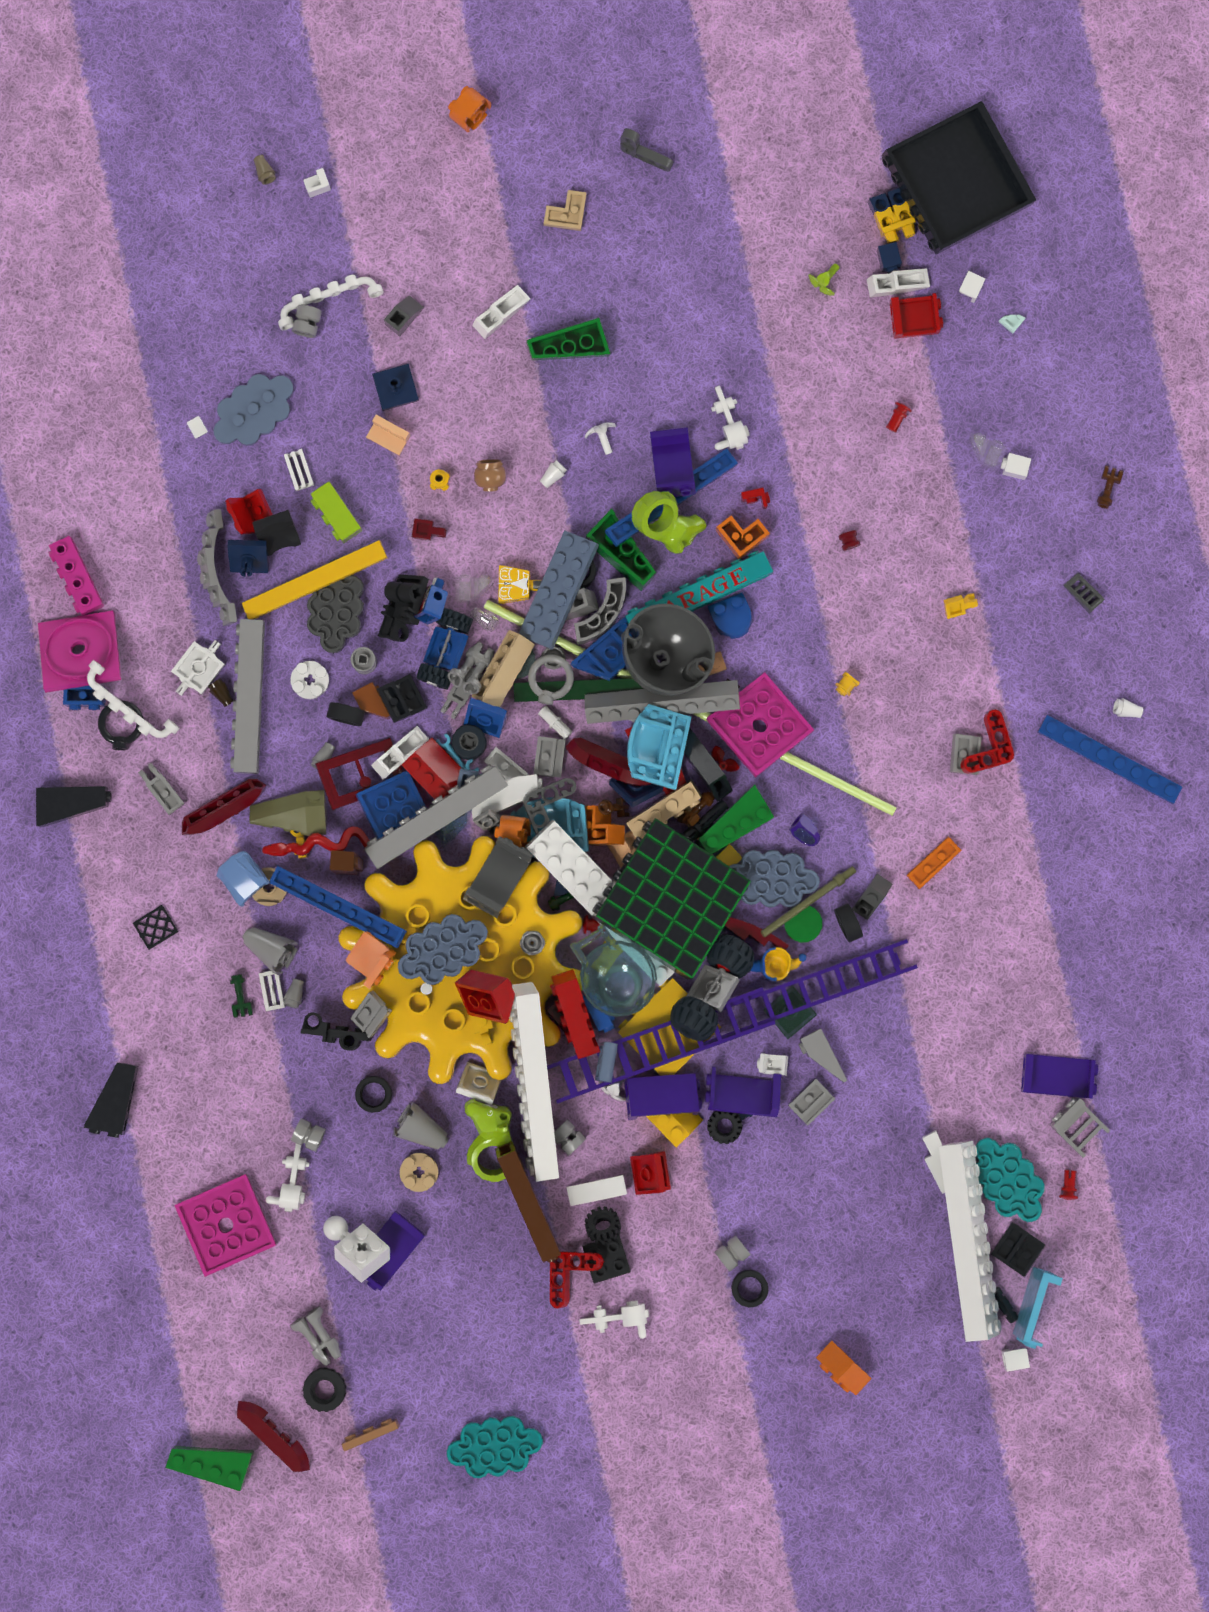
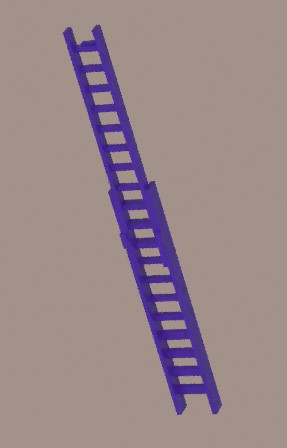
[547,939,918,1104]

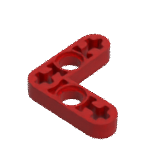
[960,709,1014,774]
[550,1251,604,1309]

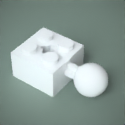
[323,1216,390,1283]

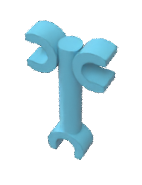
[436,734,480,772]

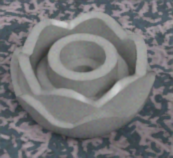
[541,646,565,670]
[520,931,545,955]

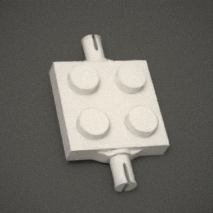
[171,640,225,696]

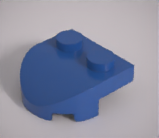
[708,592,753,639]

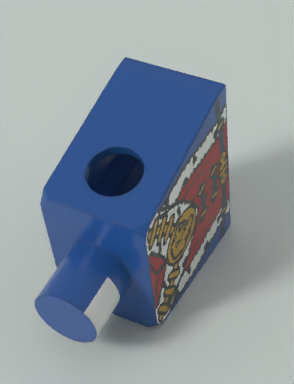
[413,578,448,625]

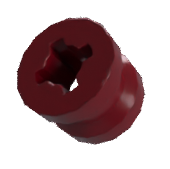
[838,530,861,551]

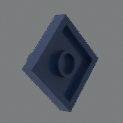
[372,364,419,411]
[227,540,269,577]
[609,778,663,808]

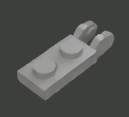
[441,668,483,720]
[138,763,185,815]

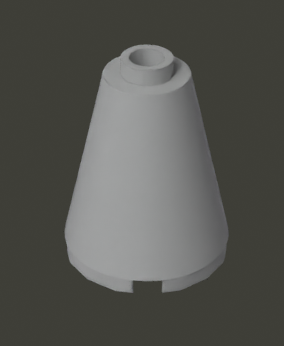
[243,927,298,975]
[392,1102,449,1150]

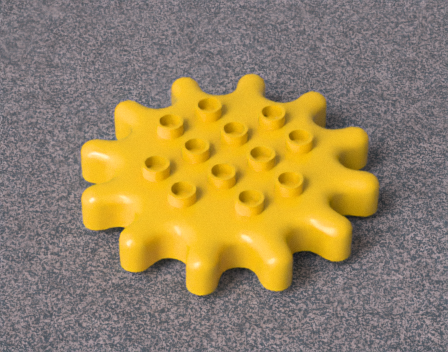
[338,836,586,1084]

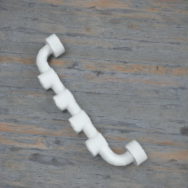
[278,275,384,330]
[87,660,180,738]

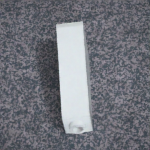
[472,774,543,822]

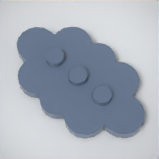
[214,374,294,446]
[729,850,820,908]
[398,914,488,985]

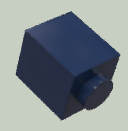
[877,242,902,274]

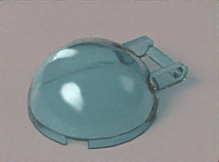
[570,924,657,1017]

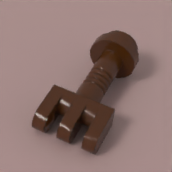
[1097,465,1124,509]
[677,791,715,826]
[598,797,630,817]

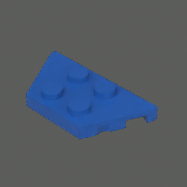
[570,617,632,681]

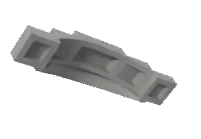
[197,509,237,626]

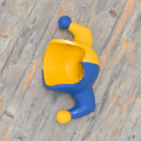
[750,947,807,981]

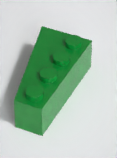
[526,318,610,361]
[585,508,656,591]
[697,785,774,855]
[165,1446,254,1491]

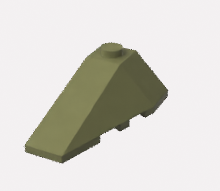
[249,790,327,836]

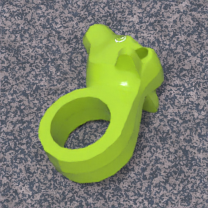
[632,491,707,554]
[464,1099,512,1182]

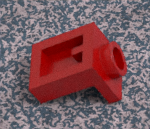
[740,487,770,509]

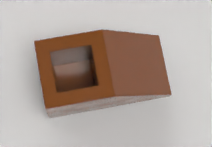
[352,682,391,720]

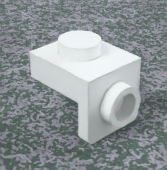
[757,1053,788,1076]

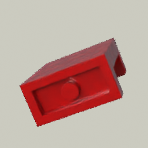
[889,293,943,339]

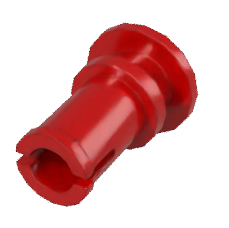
[886,402,912,433]
[582,915,609,934]
[1059,1170,1078,1200]

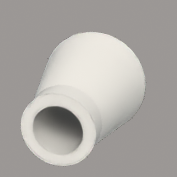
[539,460,567,488]
[1113,698,1143,718]

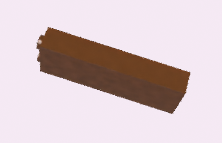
[495,1141,561,1263]

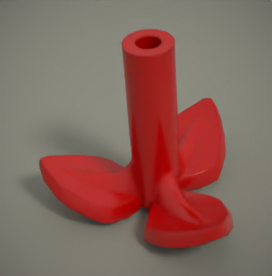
[711,746,740,772]

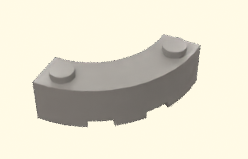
[574,577,626,645]

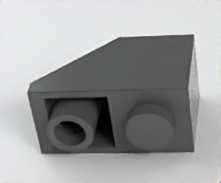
[384,296,424,337]
[852,873,893,920]

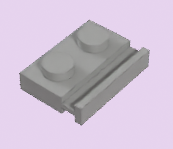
[950,734,982,775]
[534,736,566,778]
[350,991,392,1038]
[788,1078,835,1126]

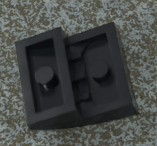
[377,674,427,723]
[991,1222,1046,1277]

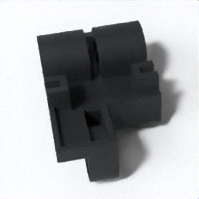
[378,574,429,642]
[301,1012,371,1051]

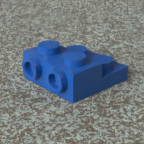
[463,698,507,738]
[583,993,616,1033]

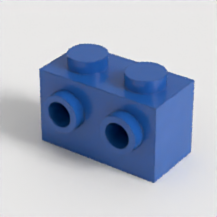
[63,686,106,710]

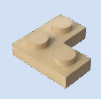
[544,190,587,231]

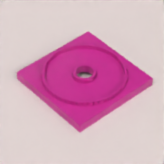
[38,610,121,693]
[706,672,814,778]
[174,1174,277,1277]

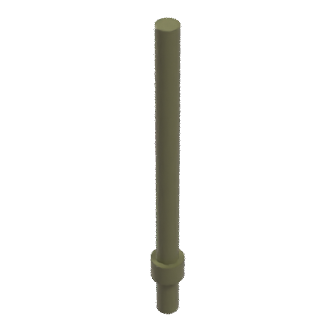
[760,866,856,937]

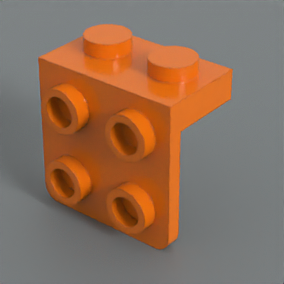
[346,931,397,989]

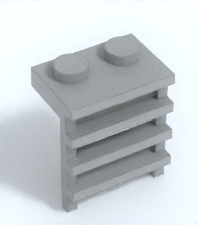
[1050,1098,1110,1158]

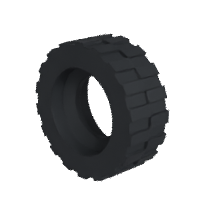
[302,1367,346,1412]

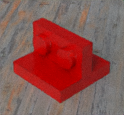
[630,1151,671,1195]

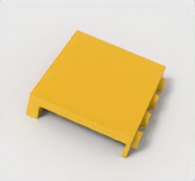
[617,978,721,1076]

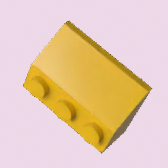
[646,1113,703,1148]

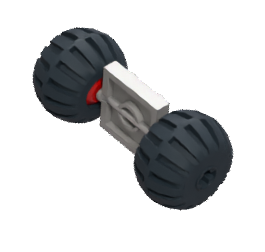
[670,934,754,1041]

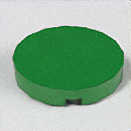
[784,906,822,943]

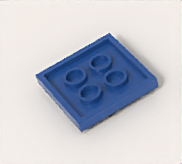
[356,771,426,840]

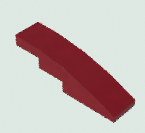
[724,917,789,950]

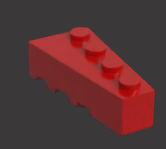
[550,969,600,1059]

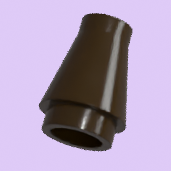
[208,678,234,707]

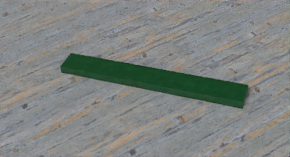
[514,678,644,702]

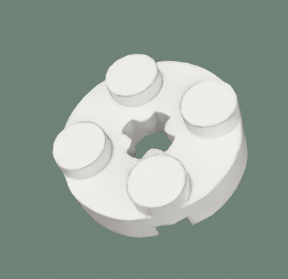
[291,661,329,700]

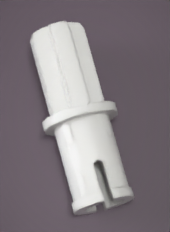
[538,705,572,739]

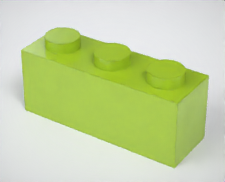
[310,482,362,544]

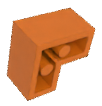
[715,515,770,559]
[585,805,625,846]
[816,1341,872,1395]

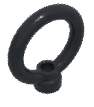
[98,700,144,751]

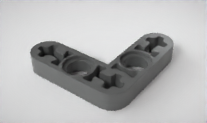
[620,128,674,172]
[523,778,576,835]

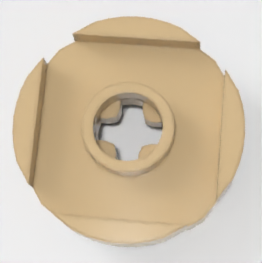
[252,868,288,906]
[400,1153,439,1192]

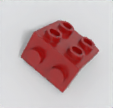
[225,489,273,534]

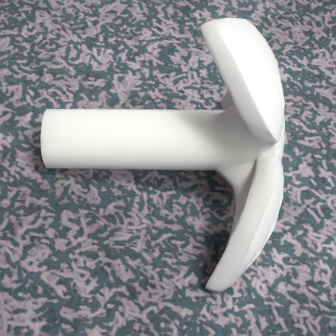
[585,422,616,455]
[599,1069,626,1101]

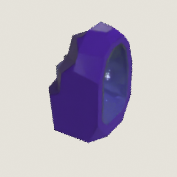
[789,814,820,846]

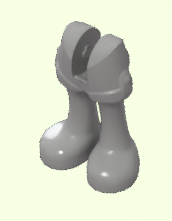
[448,642,494,694]
[290,1306,341,1366]

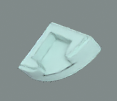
[998,315,1025,334]

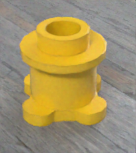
[430,469,450,491]
[835,672,860,697]

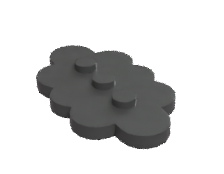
[307,558,364,654]

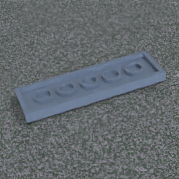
[518,530,599,650]

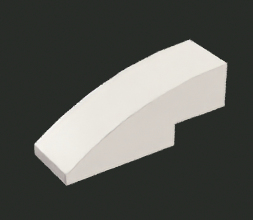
[867,268,930,297]
[472,285,530,339]
[371,726,429,780]
[922,1130,945,1194]
[566,1174,627,1206]

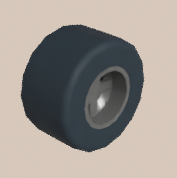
[452,724,487,760]

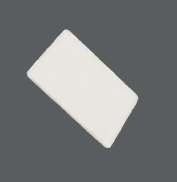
[187,416,208,438]

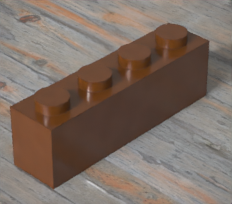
[330,850,364,876]

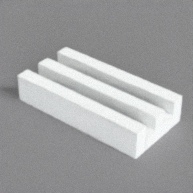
[284,449,314,491]
[259,971,285,1011]

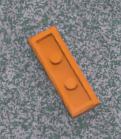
[906,836,962,889]

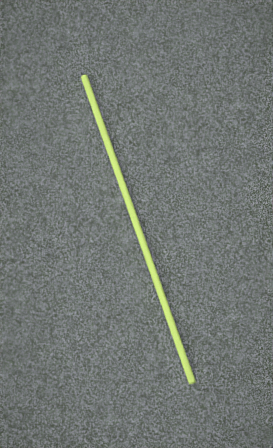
[484,600,896,816]

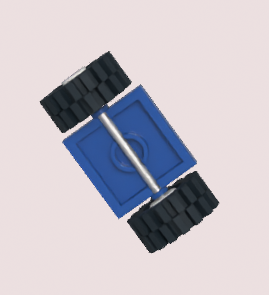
[416,608,473,690]

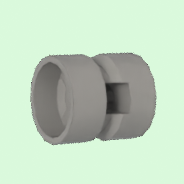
[292,305,322,338]
[350,647,377,675]
[291,1118,326,1152]
[554,1119,586,1156]
[714,1235,751,1272]

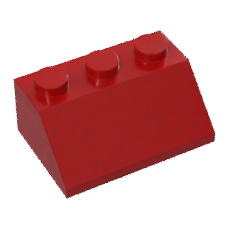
[402,737,463,799]
[454,970,515,1024]

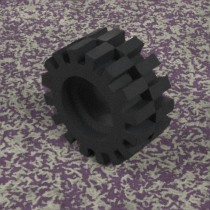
[707,1111,743,1144]
[585,1206,621,1245]

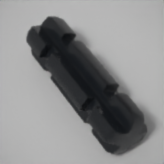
[994,1287,1018,1324]

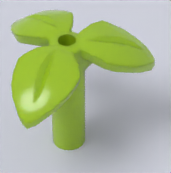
[808,263,840,296]

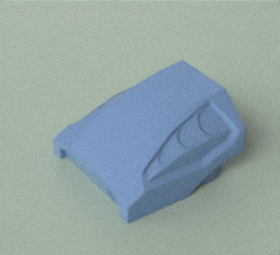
[216,851,270,907]

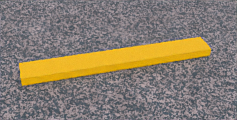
[242,540,388,620]

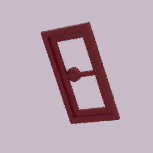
[315,738,403,810]

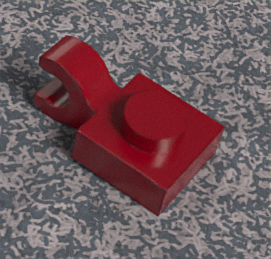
[412,518,447,541]

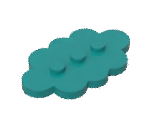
[976,1138,1045,1222]
[446,1416,543,1478]

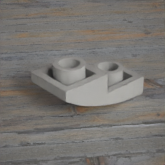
[473,809,501,835]

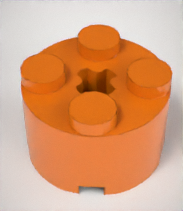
[448,86,491,132]
[495,815,531,849]

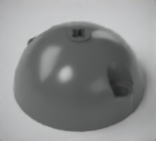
[621,604,715,696]

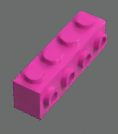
[48,536,104,615]

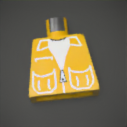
[498,565,541,604]

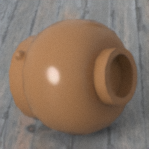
[474,459,506,492]

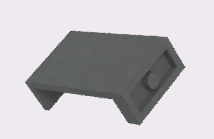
[463,836,533,918]

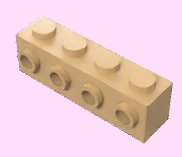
[472,630,535,707]
[626,779,702,838]

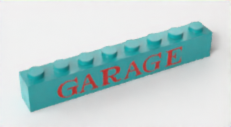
[625,551,773,624]

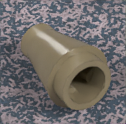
[253,155,276,185]

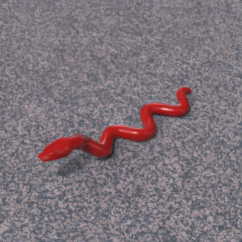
[262,826,370,856]

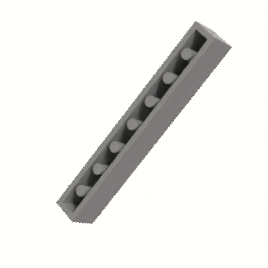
[230,619,265,774]
[585,680,740,724]
[365,764,508,869]

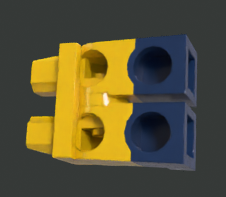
[868,188,916,244]

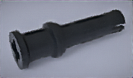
[679,799,729,842]

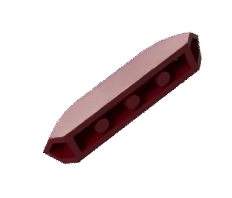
[566,737,651,786]
[182,778,266,835]
[237,1401,310,1472]

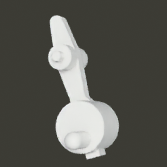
[711,386,750,450]
[266,1144,309,1212]
[579,1301,649,1339]

